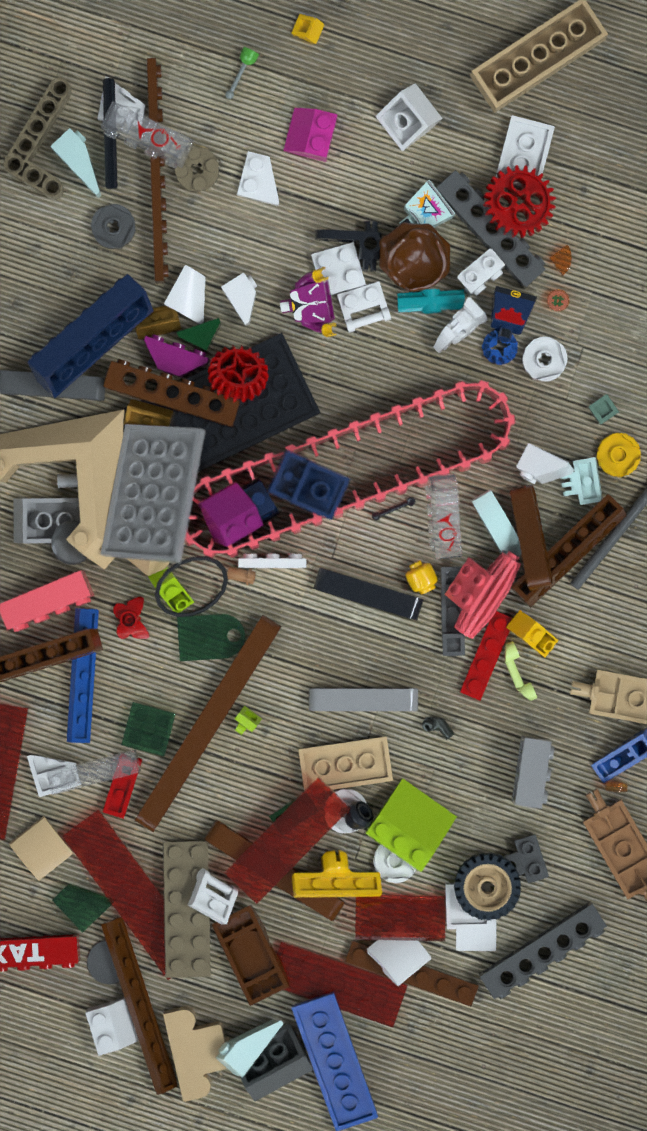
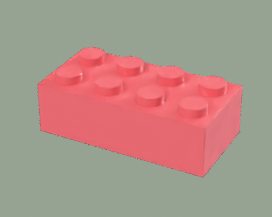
[0,570,95,632]

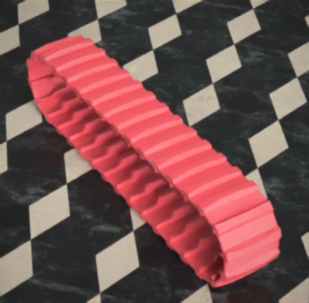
[185,380,515,558]

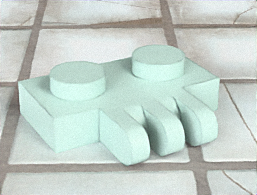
[561,457,603,505]

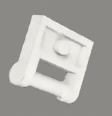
[337,282,391,333]
[188,868,238,924]

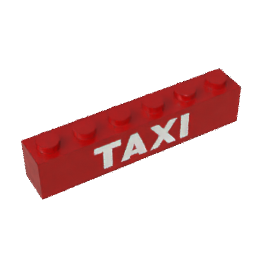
[0,934,80,972]

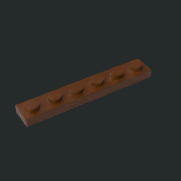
[345,940,479,1007]

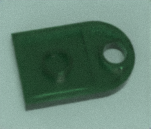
[177,614,245,661]

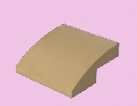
[9,816,74,881]

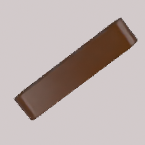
[510,484,553,591]

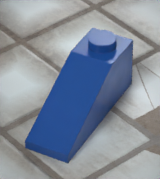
[591,727,647,784]

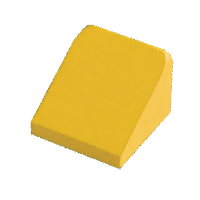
[291,14,324,44]

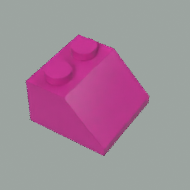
[283,108,337,162]

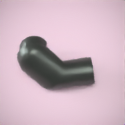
[422,716,455,740]

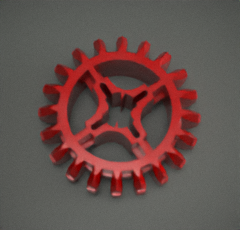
[208,345,269,403]

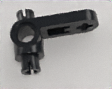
[315,221,382,272]

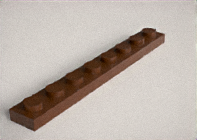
[101,916,178,1095]

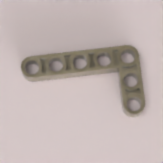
[4,77,72,200]

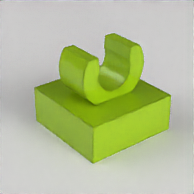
[235,706,262,735]

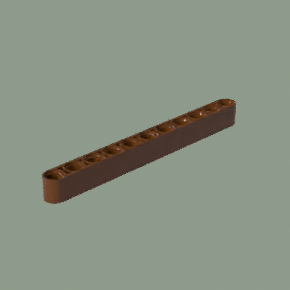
[134,615,282,832]

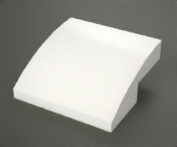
[367,922,431,986]

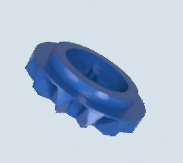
[482,329,518,365]

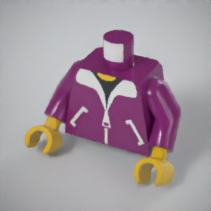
[280,267,337,337]

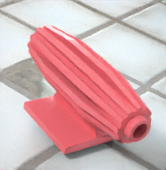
[445,551,521,639]

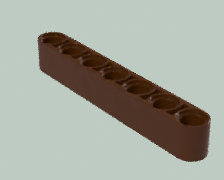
[204,820,346,921]

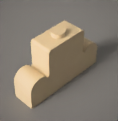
[163,1006,230,1102]

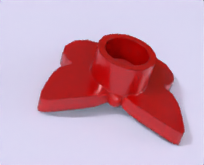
[113,596,150,639]

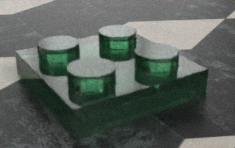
[121,702,176,756]

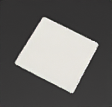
[456,919,496,951]

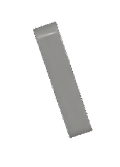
[309,688,418,711]

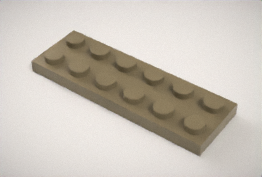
[163,841,211,978]

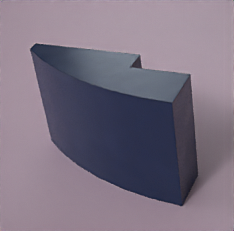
[267,449,350,520]

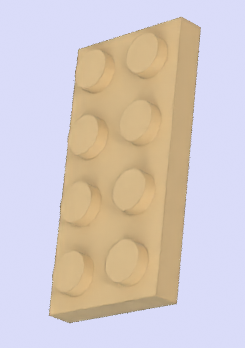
[298,736,393,793]

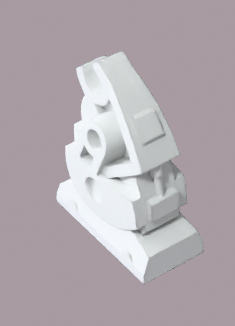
[433,297,488,353]

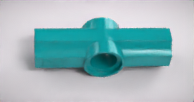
[397,289,465,314]

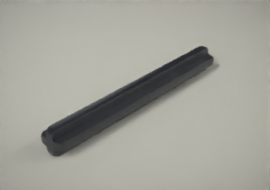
[103,78,118,190]

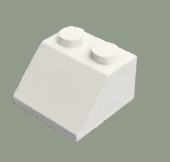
[375,83,442,151]
[516,443,574,485]
[86,997,139,1056]

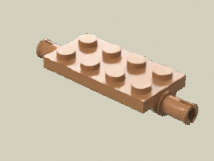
[582,788,647,901]

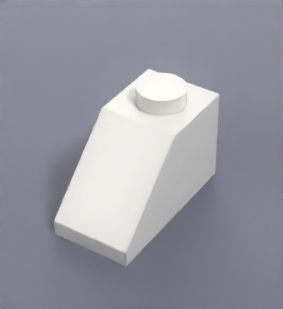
[221,273,257,326]

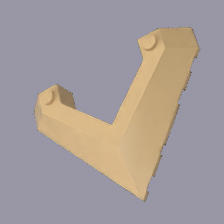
[0,409,125,569]

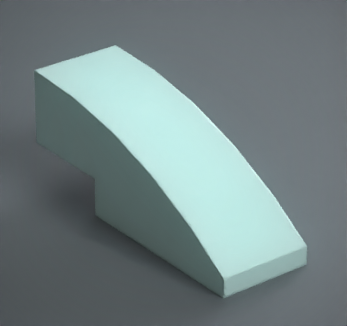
[471,490,522,556]

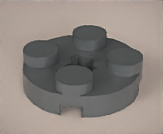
[91,204,136,249]

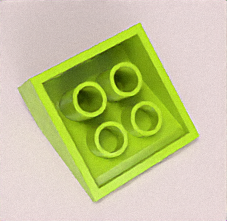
[364,778,457,872]

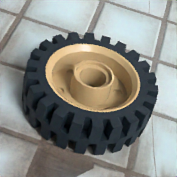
[454,852,521,921]

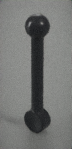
[372,497,415,521]

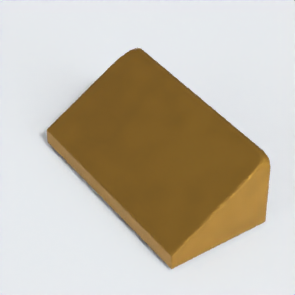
[135,305,182,340]
[123,399,173,427]

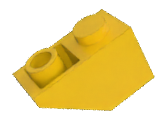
[506,610,559,658]

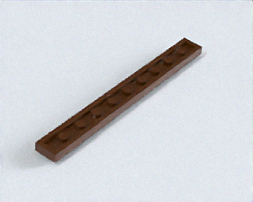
[147,58,169,284]

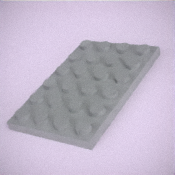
[100,424,205,563]

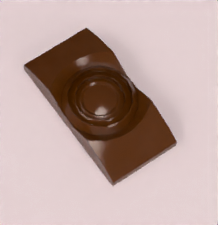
[212,905,290,1006]

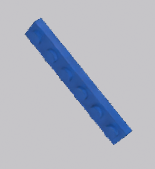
[67,608,99,743]

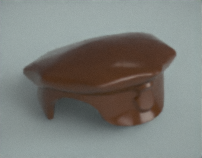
[379,222,450,292]

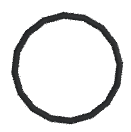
[155,556,228,617]

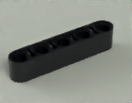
[313,568,424,621]

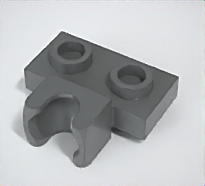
[502,834,549,884]

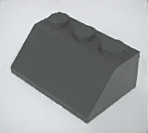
[240,1023,314,1101]

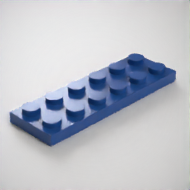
[291,991,378,1131]

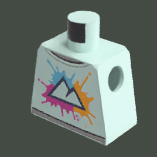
[399,180,455,228]

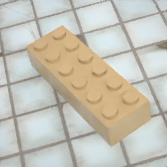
[470,0,608,113]

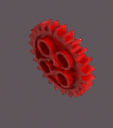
[483,165,556,238]

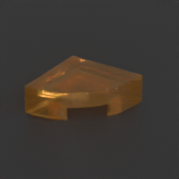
[549,245,572,276]

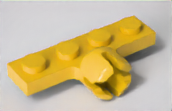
[292,850,382,898]

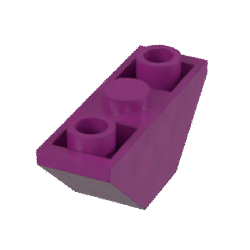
[144,334,210,378]

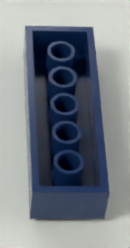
[28,274,153,398]

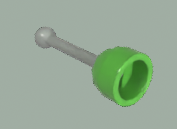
[225,47,259,99]

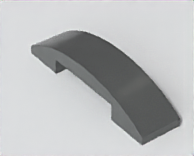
[441,566,465,656]

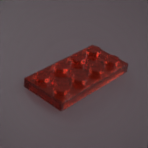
[355,895,445,941]

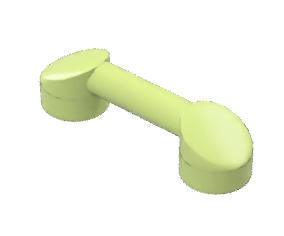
[504,641,537,701]

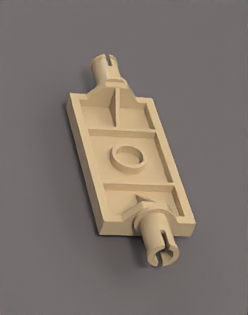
[570,670,647,724]

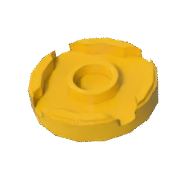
[596,433,641,477]

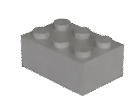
[512,735,554,809]

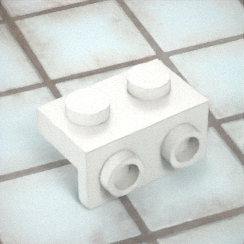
[457,249,505,297]

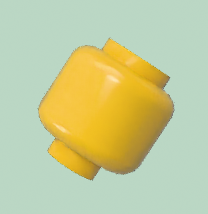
[405,560,438,595]

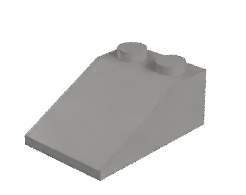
[13,498,80,543]

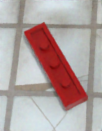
[460,611,513,701]

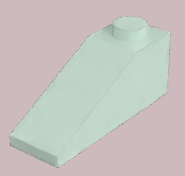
[51,128,101,198]
[216,1019,284,1077]

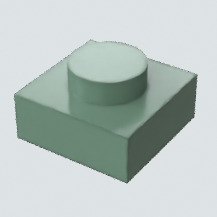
[588,394,619,425]

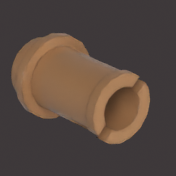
[227,566,256,586]

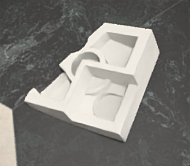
[164,265,206,325]

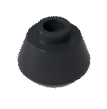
[344,800,373,830]

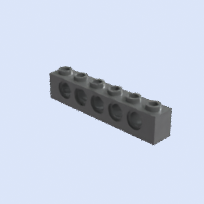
[436,170,546,290]
[479,901,607,1000]

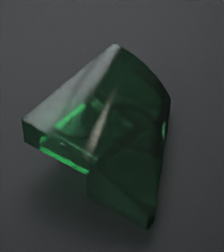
[52,883,115,933]

